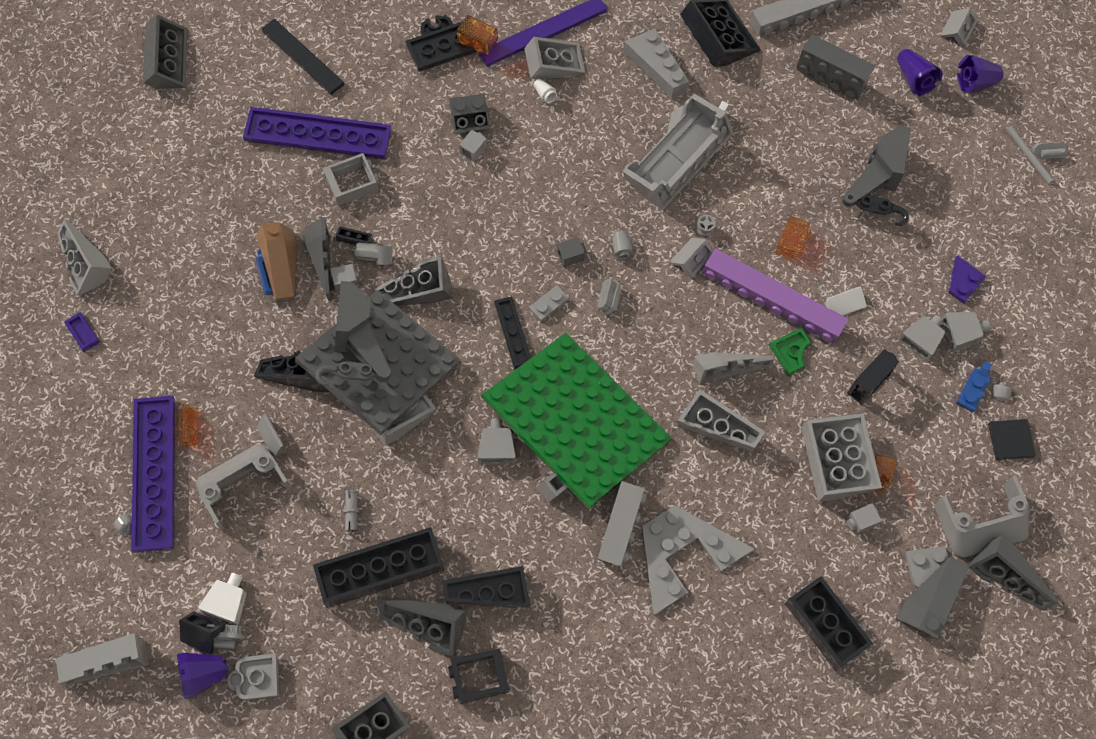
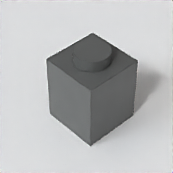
[557,237,587,267]

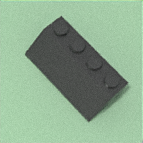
[143,15,188,89]

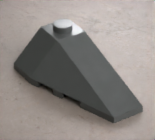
[380,597,466,657]

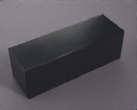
[336,226,373,245]

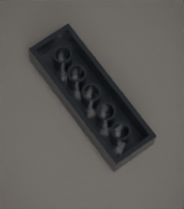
[313,527,444,608]

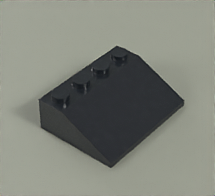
[680,0,761,67]

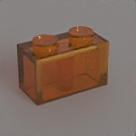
[457,15,498,55]
[775,215,811,261]

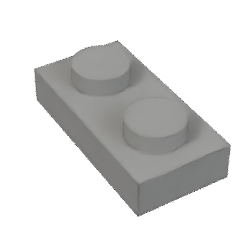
[529,285,569,322]

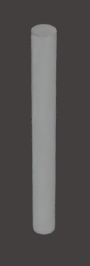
[1006,126,1054,185]

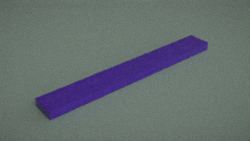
[479,0,607,67]

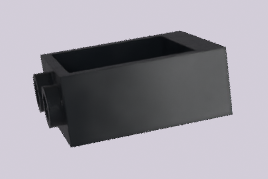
[847,349,900,406]
[448,648,509,704]

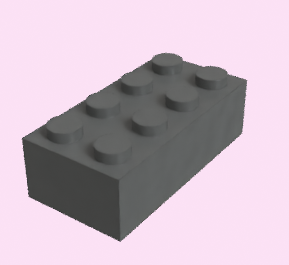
[796,34,875,100]

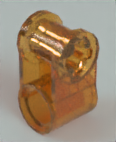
[874,454,897,494]

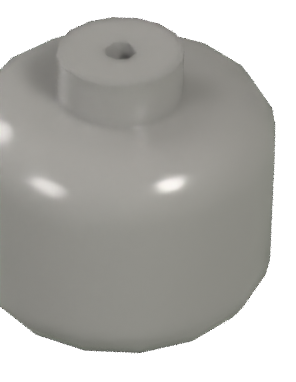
[992,382,1012,401]
[114,514,132,535]

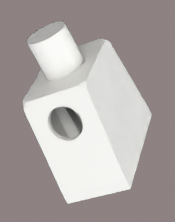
[198,573,247,625]

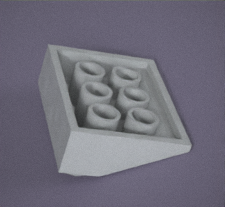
[801,413,882,502]

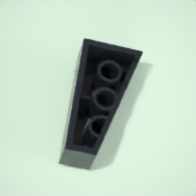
[442,566,531,609]

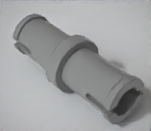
[343,490,359,532]

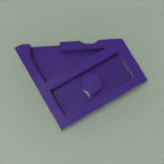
[948,255,987,304]

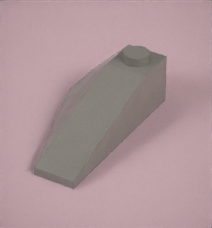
[57,219,112,296]
[693,352,775,384]

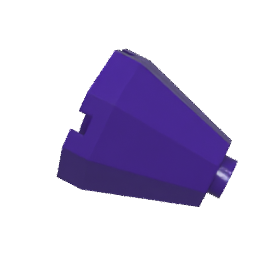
[957,55,1004,93]
[177,653,229,699]

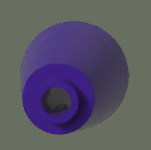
[897,49,943,96]

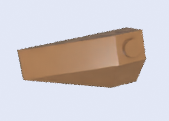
[256,222,297,300]

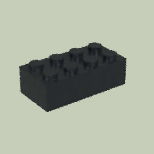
[785,576,873,672]

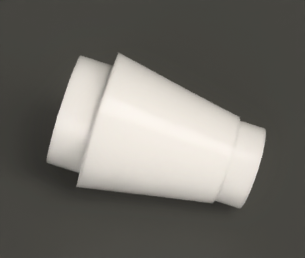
[533,79,557,104]

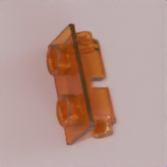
[178,404,199,447]

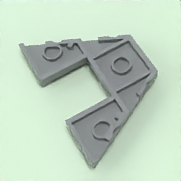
[642,505,754,616]

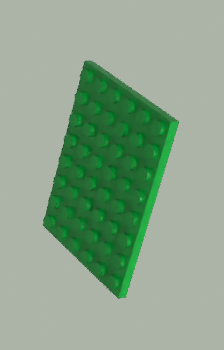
[481,333,672,509]

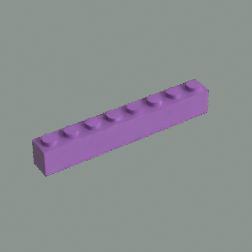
[703,248,848,343]

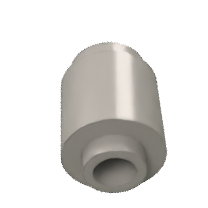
[612,230,633,259]

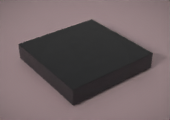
[988,419,1036,460]

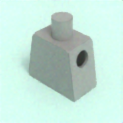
[942,312,990,352]
[898,315,945,362]
[478,418,515,464]

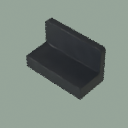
[179,611,225,654]

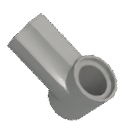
[355,243,393,265]

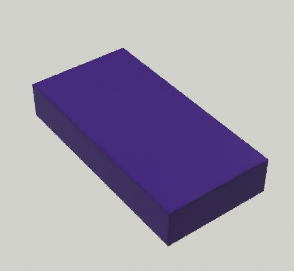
[64,312,100,352]

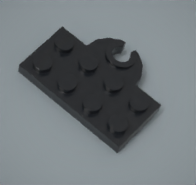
[405,14,483,72]

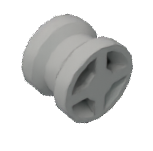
[696,215,716,237]

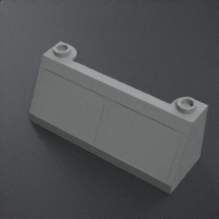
[622,94,734,211]

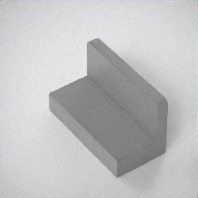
[940,8,978,46]
[670,237,713,278]

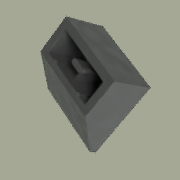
[449,94,490,134]

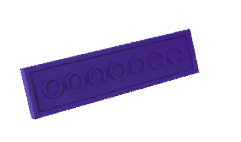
[243,107,392,159]
[131,396,175,553]

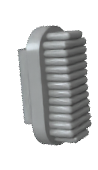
[1032,142,1068,159]
[597,278,622,315]
[207,624,243,649]

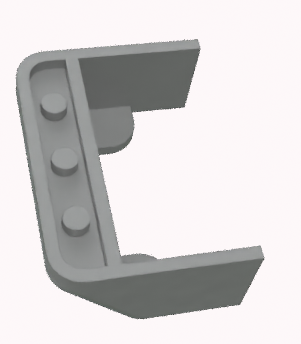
[196,444,292,531]
[934,476,1029,558]

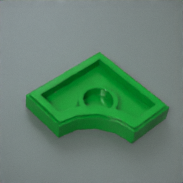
[769,328,811,376]

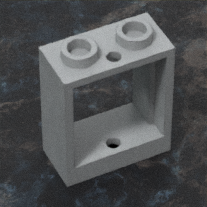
[323,153,380,206]

